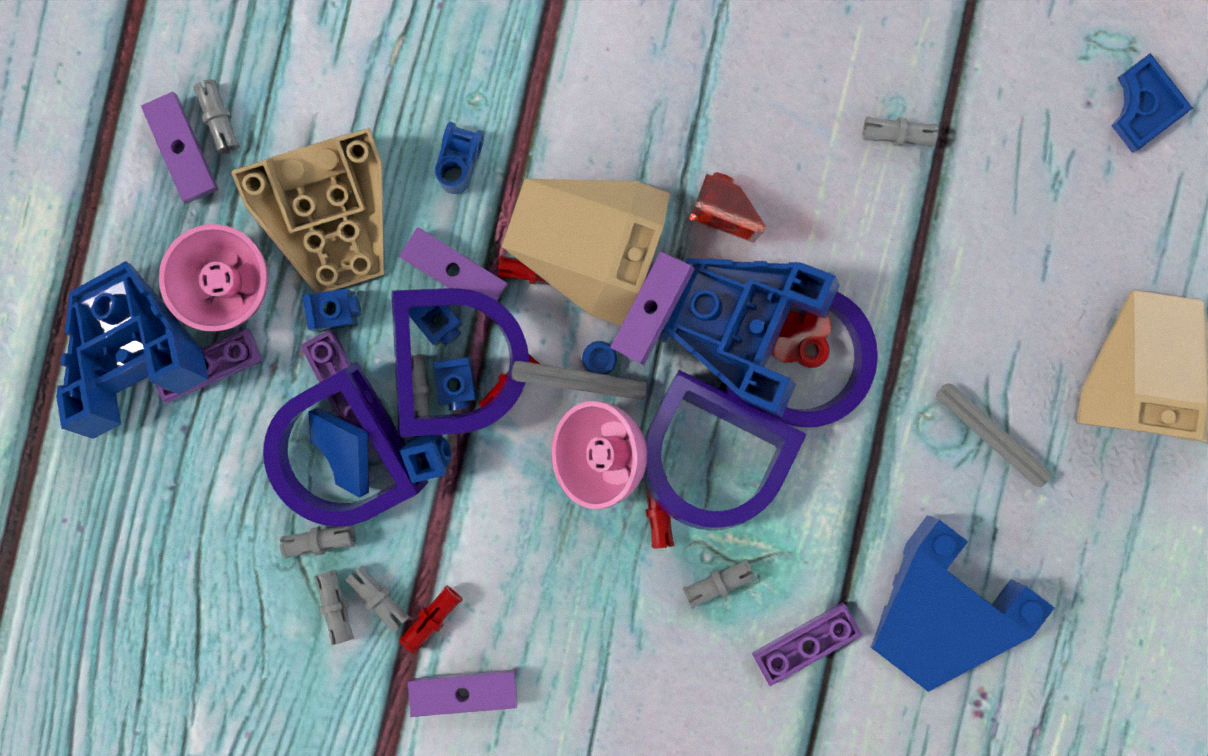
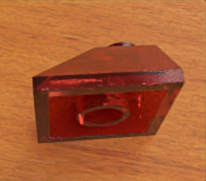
[689,172,766,243]

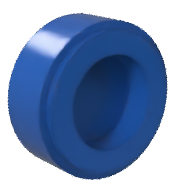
[582,341,617,375]

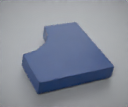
[1111,53,1193,153]
[308,407,369,498]

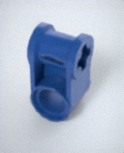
[435,121,484,194]

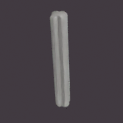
[512,361,648,400]
[936,383,1052,487]

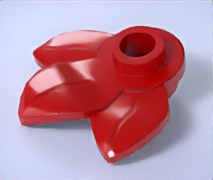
[771,310,832,368]

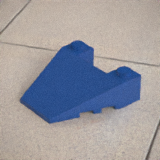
[664,258,840,418]
[56,261,209,439]
[871,515,1055,692]

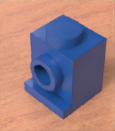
[302,288,361,332]
[409,305,463,346]
[433,357,478,411]
[400,435,451,483]

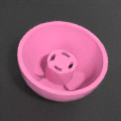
[159,224,269,331]
[552,401,647,509]

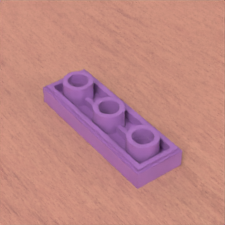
[141,92,219,204]
[399,227,508,301]
[610,251,695,365]
[156,329,263,403]
[300,329,364,430]
[752,602,862,686]
[408,670,518,717]

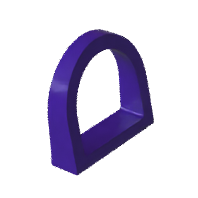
[391,288,529,437]
[719,291,878,427]
[263,362,429,527]
[644,370,807,531]

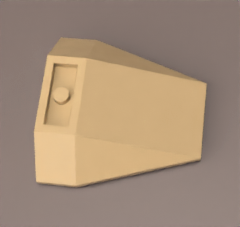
[231,128,385,293]
[501,179,670,326]
[1076,290,1208,443]

